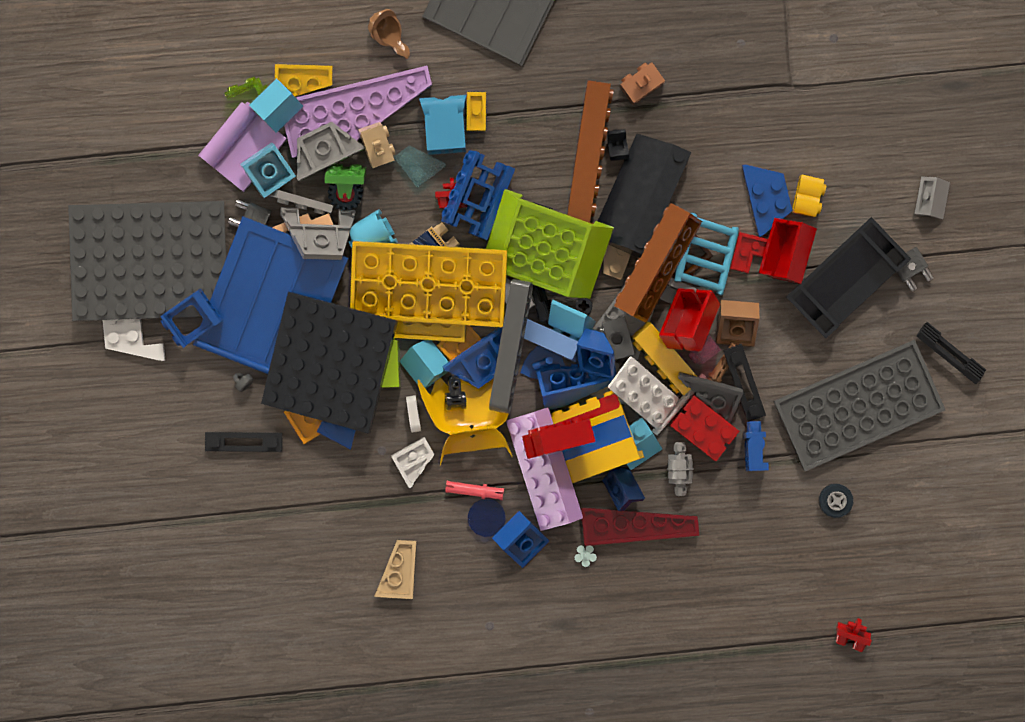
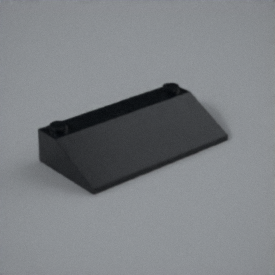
[598,133,691,258]
[786,217,911,339]

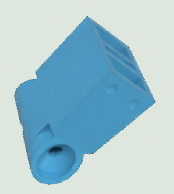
[419,95,467,155]

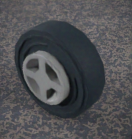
[819,484,853,518]

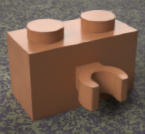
[620,62,665,105]

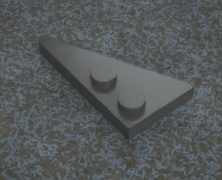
[678,372,743,423]

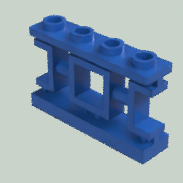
[441,150,515,240]

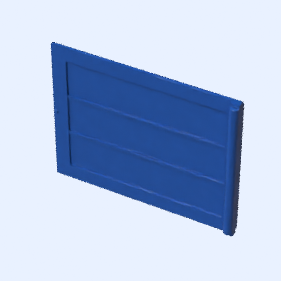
[193,216,348,374]

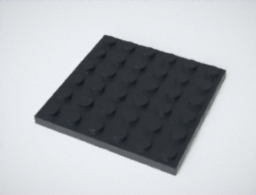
[261,292,398,434]

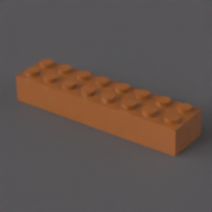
[567,80,614,224]

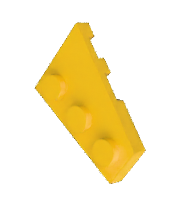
[275,64,333,96]

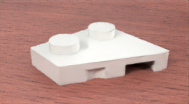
[391,437,434,488]

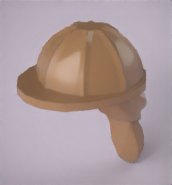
[368,9,410,59]

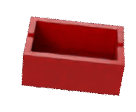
[759,218,817,284]
[659,288,720,351]
[669,395,740,461]
[522,417,596,459]

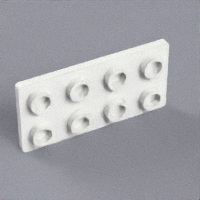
[608,357,679,429]

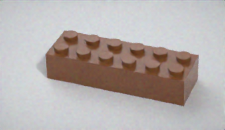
[614,203,703,323]

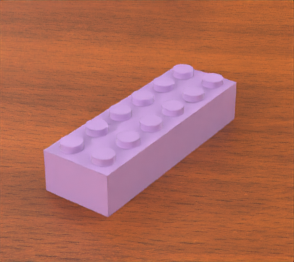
[506,408,583,531]

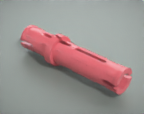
[445,481,504,500]

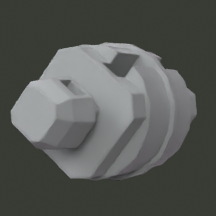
[667,442,694,496]

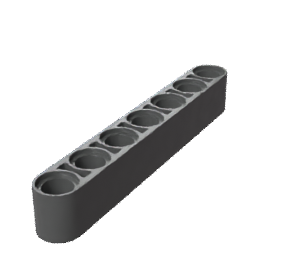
[489,279,533,414]

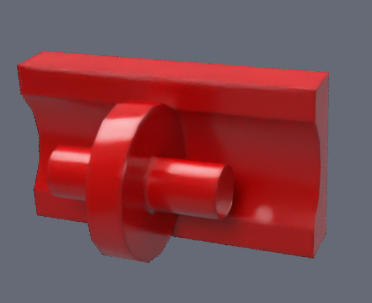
[435,177,470,209]
[836,618,872,652]

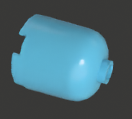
[349,209,398,248]

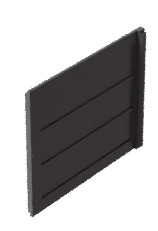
[422,0,554,66]

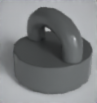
[233,373,254,392]

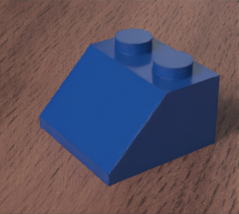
[577,328,616,379]
[492,511,549,568]

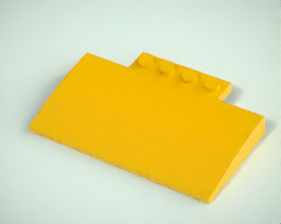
[350,241,507,342]

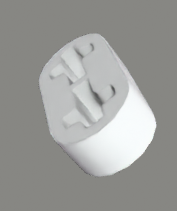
[406,395,421,433]

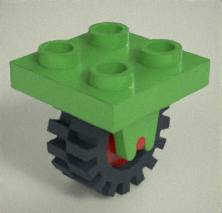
[325,164,366,211]

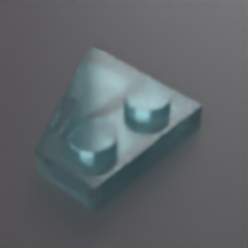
[394,146,446,188]

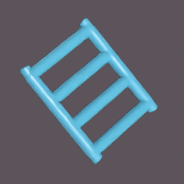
[674,213,739,296]

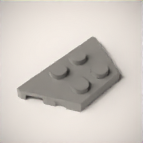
[297,122,365,181]

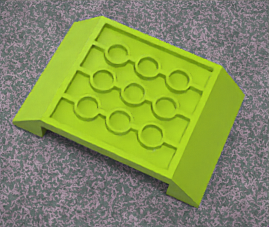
[486,189,614,299]

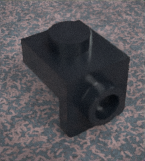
[607,129,629,161]

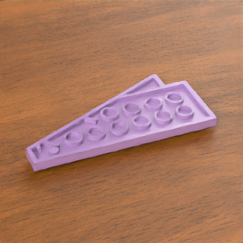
[284,66,432,158]

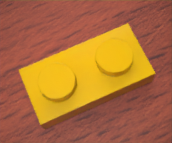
[467,92,486,131]

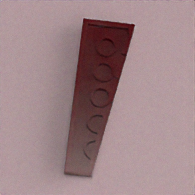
[581,508,699,546]

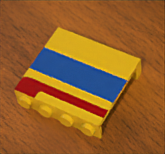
[551,391,644,483]

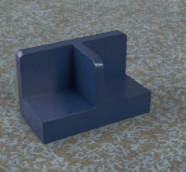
[602,468,645,511]

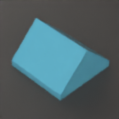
[249,78,303,133]
[400,340,448,389]

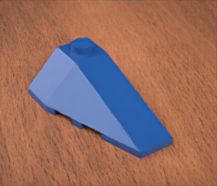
[536,364,617,410]

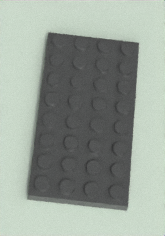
[773,340,945,471]

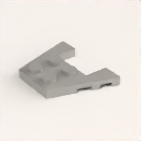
[280,207,356,260]

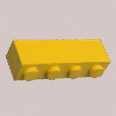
[631,321,698,396]

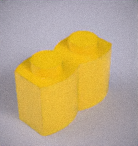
[792,175,826,218]

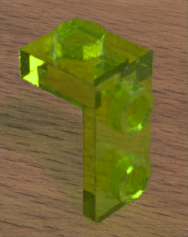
[224,77,268,99]

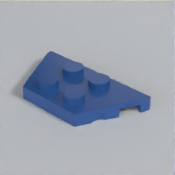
[742,165,792,237]
[442,327,503,388]

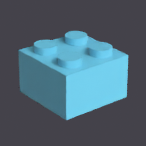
[240,143,296,198]

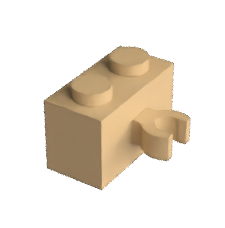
[358,122,396,168]

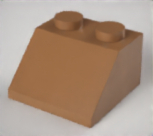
[716,300,760,347]

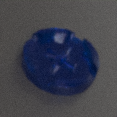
[468,499,506,537]

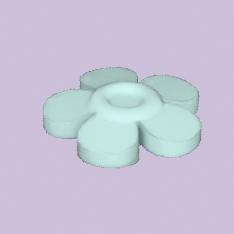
[574,545,597,567]

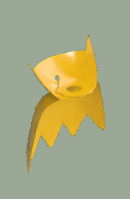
[417,378,513,466]

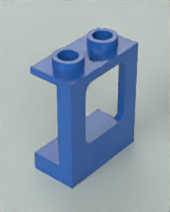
[160,288,223,348]

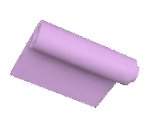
[198,101,287,192]

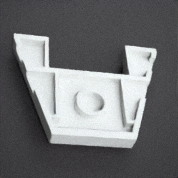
[102,319,166,361]

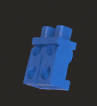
[743,421,769,471]

